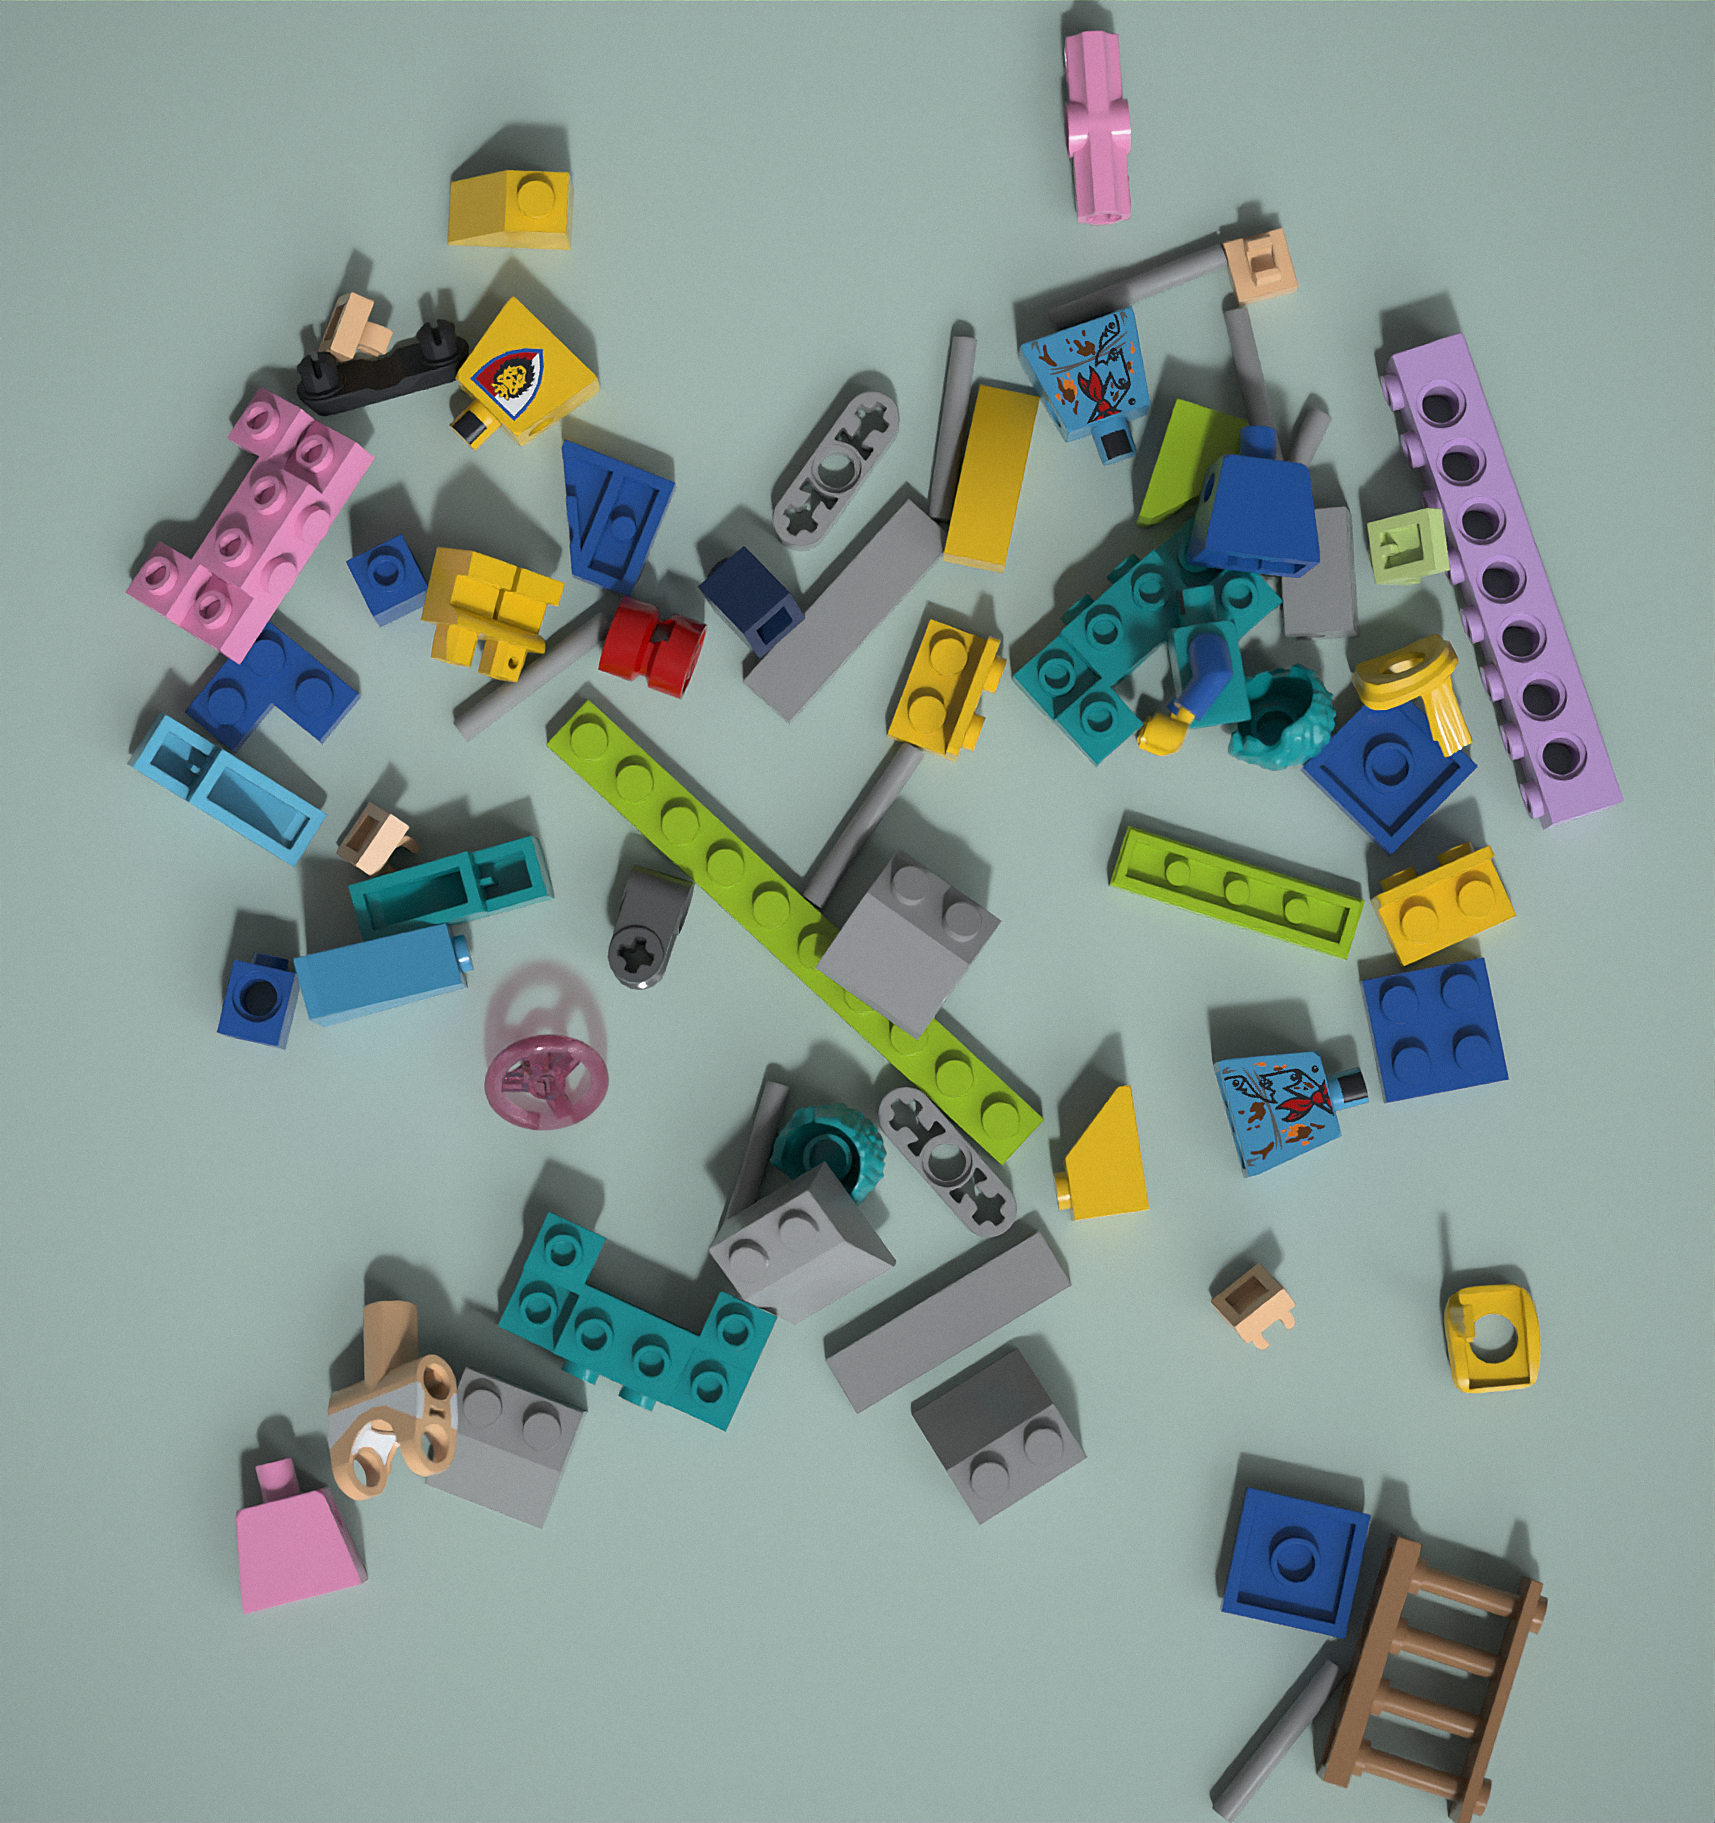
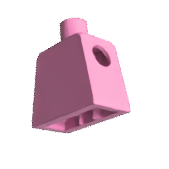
[236,1457,368,1614]

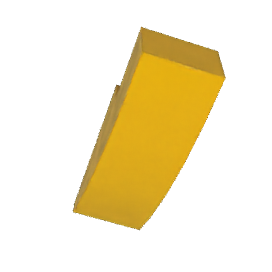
[943,385,1040,573]

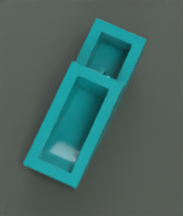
[348,835,555,942]

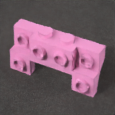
[126,387,375,665]

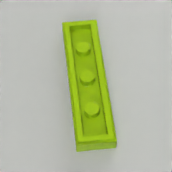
[1109,826,1365,961]

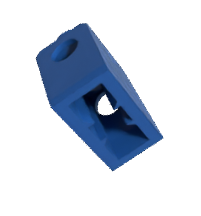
[1186,426,1320,578]

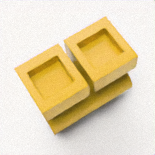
[421,547,565,683]

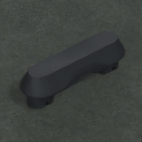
[296,319,469,416]

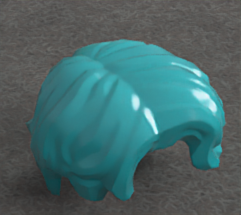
[1228,663,1336,771]
[770,1102,887,1206]

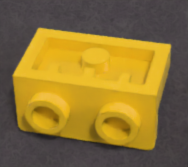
[887,619,1007,762]
[1370,841,1517,968]

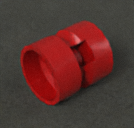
[598,595,708,699]

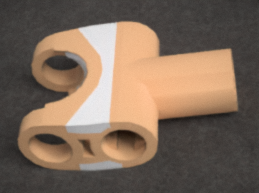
[328,1300,458,1501]

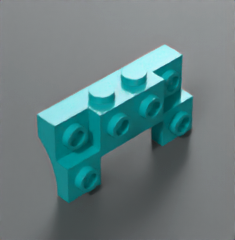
[1012,515,1283,767]
[498,1212,778,1432]

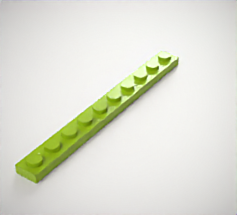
[546,699,1044,1166]

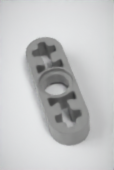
[773,391,900,551]
[878,1087,1017,1237]

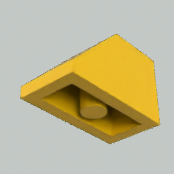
[448,170,574,250]
[1053,1085,1149,1221]

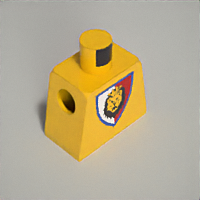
[449,296,601,451]

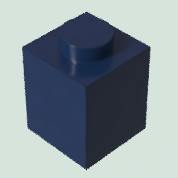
[698,546,806,659]

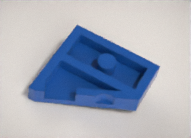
[562,439,676,597]

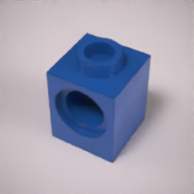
[346,534,428,627]
[217,952,300,1050]

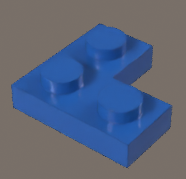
[185,621,361,753]

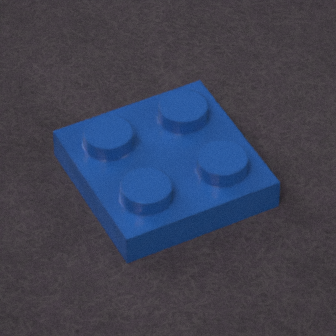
[1300,701,1478,856]
[1360,957,1509,1104]
[1219,1487,1371,1639]

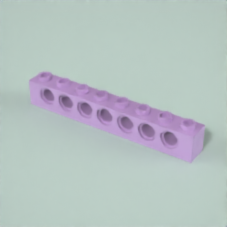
[1380,332,1624,830]

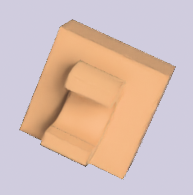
[1222,228,1299,307]
[318,292,393,363]
[335,802,420,878]
[1210,1263,1296,1350]

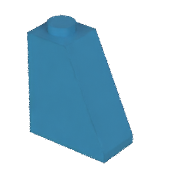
[293,923,474,1027]

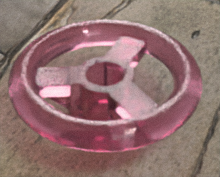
[484,1034,609,1131]

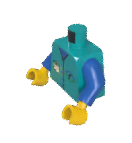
[1136,585,1251,756]

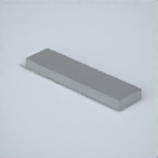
[743,499,948,724]
[825,1231,1072,1414]

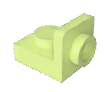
[1367,508,1450,586]

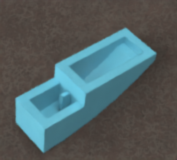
[127,712,327,867]

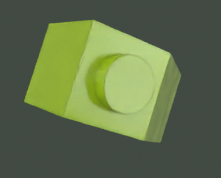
[1136,398,1248,529]

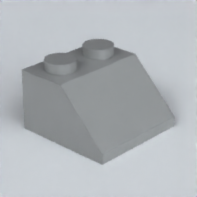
[816,849,1001,1040]
[708,1161,897,1325]
[912,1348,1087,1525]
[425,1366,588,1529]

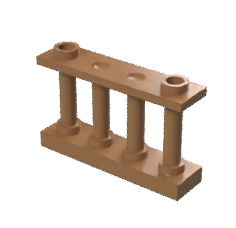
[1316,1533,1548,1823]

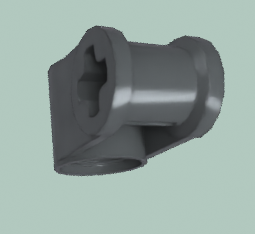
[608,864,695,990]

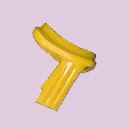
[1351,633,1473,757]
[1444,1283,1541,1393]

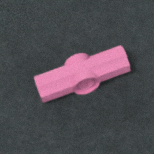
[1064,30,1131,225]

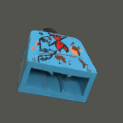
[1018,307,1150,465]
[1213,1051,1369,1178]

